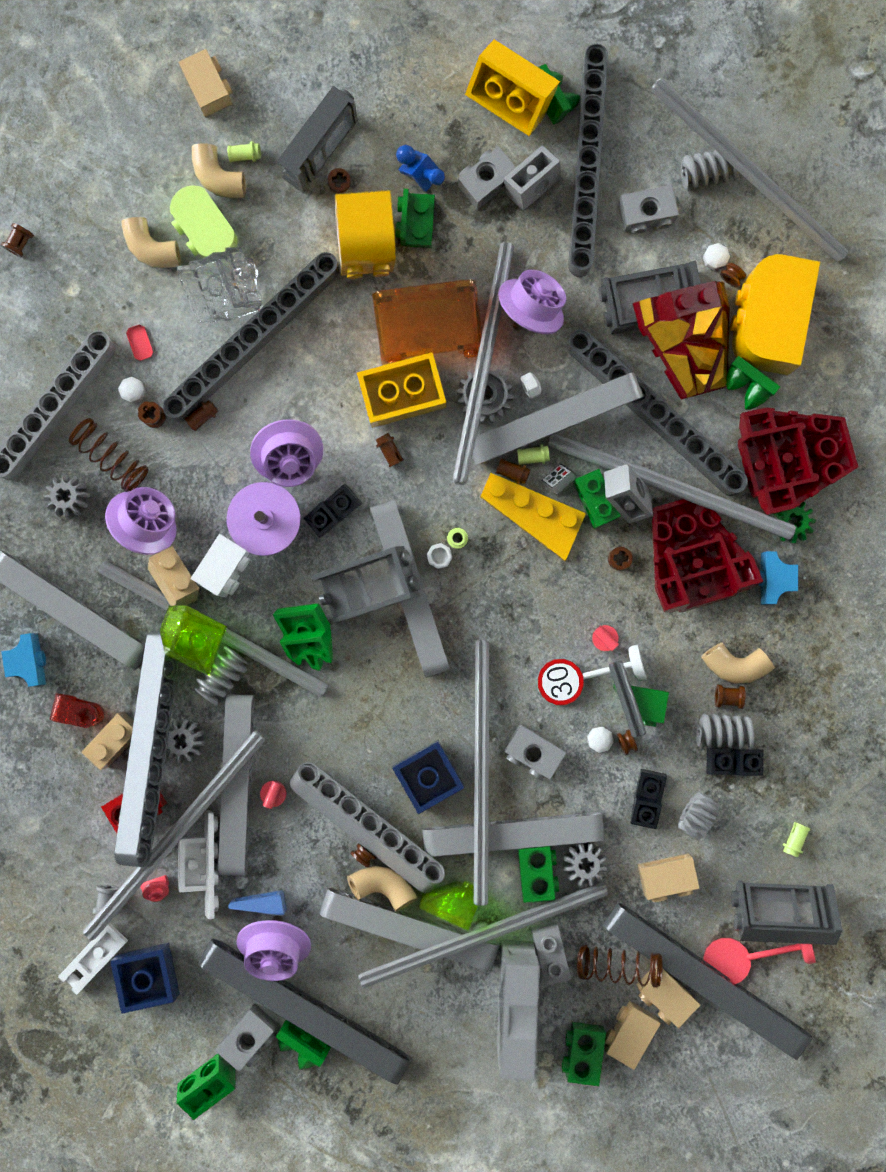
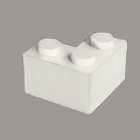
[191,534,250,598]

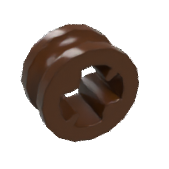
[328,168,351,194]
[720,262,746,288]
[608,547,633,570]
[617,729,638,756]
[351,843,377,868]

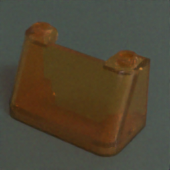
[372,279,482,365]

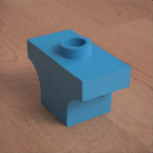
[758,551,798,605]
[1,633,46,687]

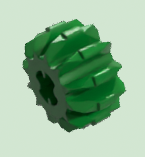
[773,502,816,544]

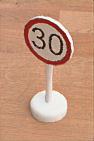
[538,644,647,705]

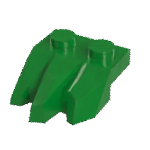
[273,603,333,671]

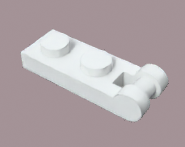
[58,922,128,995]

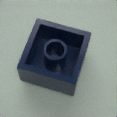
[392,739,464,814]
[110,943,180,1014]

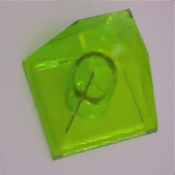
[160,605,227,675]
[419,880,478,931]

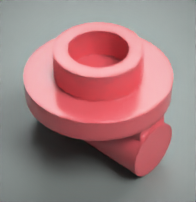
[592,625,619,651]
[260,780,287,809]
[141,875,169,902]

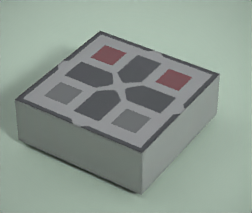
[542,463,576,494]

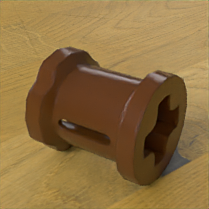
[0,223,34,258]
[138,401,166,428]
[715,684,746,709]

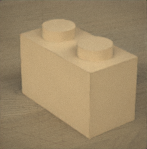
[178,49,233,117]
[148,546,199,612]
[81,712,134,770]
[637,853,700,902]
[636,968,700,1028]
[604,1001,661,1070]

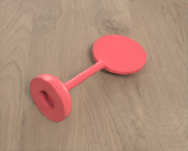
[703,938,816,985]

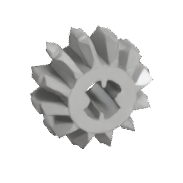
[43,474,90,519]
[166,718,205,763]
[678,792,719,840]
[563,842,608,886]

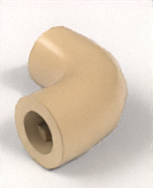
[192,143,246,198]
[121,217,181,268]
[701,642,775,684]
[347,866,418,912]

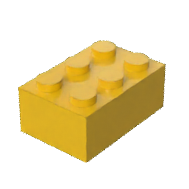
[465,39,560,136]
[357,352,446,428]

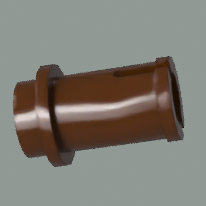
[184,400,219,431]
[376,433,404,468]
[496,458,531,485]

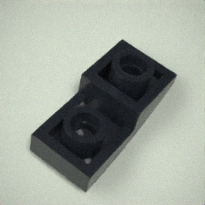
[303,484,362,538]
[706,748,764,776]
[630,769,667,829]

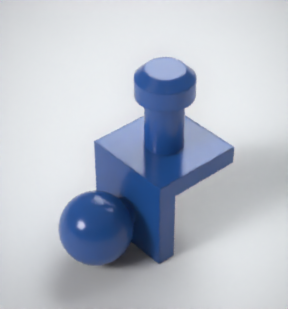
[396,145,445,192]

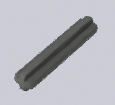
[609,661,646,738]

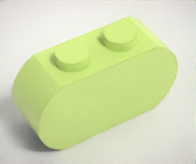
[170,185,238,264]

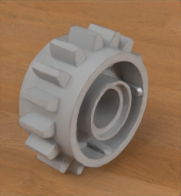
[457,369,513,424]

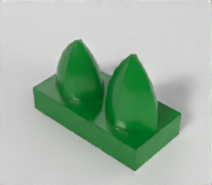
[538,64,580,125]
[726,356,780,410]
[276,1020,331,1070]

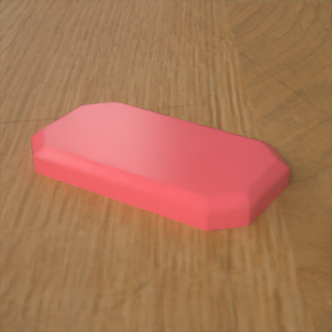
[126,325,153,361]

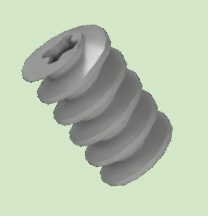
[681,150,739,189]
[194,646,249,705]
[696,714,754,750]

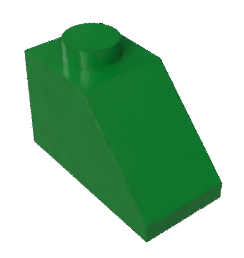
[613,684,669,727]

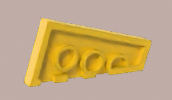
[480,473,586,561]

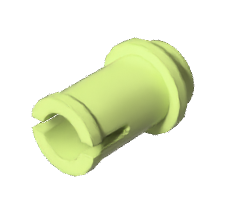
[227,141,261,163]
[517,444,550,466]
[447,528,468,549]
[783,822,810,858]

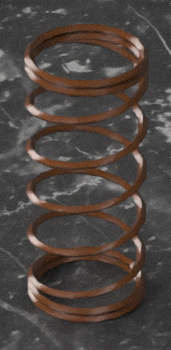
[69,418,149,492]
[577,945,663,989]

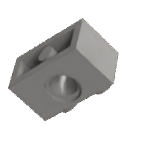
[504,145,561,211]
[458,146,516,210]
[618,185,678,234]
[604,464,653,524]
[504,724,566,780]
[531,921,572,986]
[215,1003,277,1072]

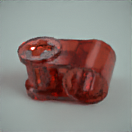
[49,693,104,728]

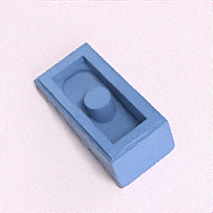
[228,890,287,915]

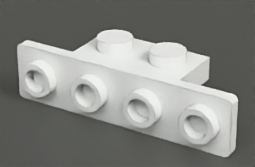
[178,810,219,919]

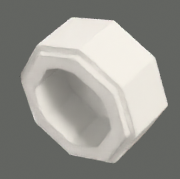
[703,243,730,271]
[520,372,542,400]
[118,377,146,404]
[427,543,452,569]
[587,726,614,753]

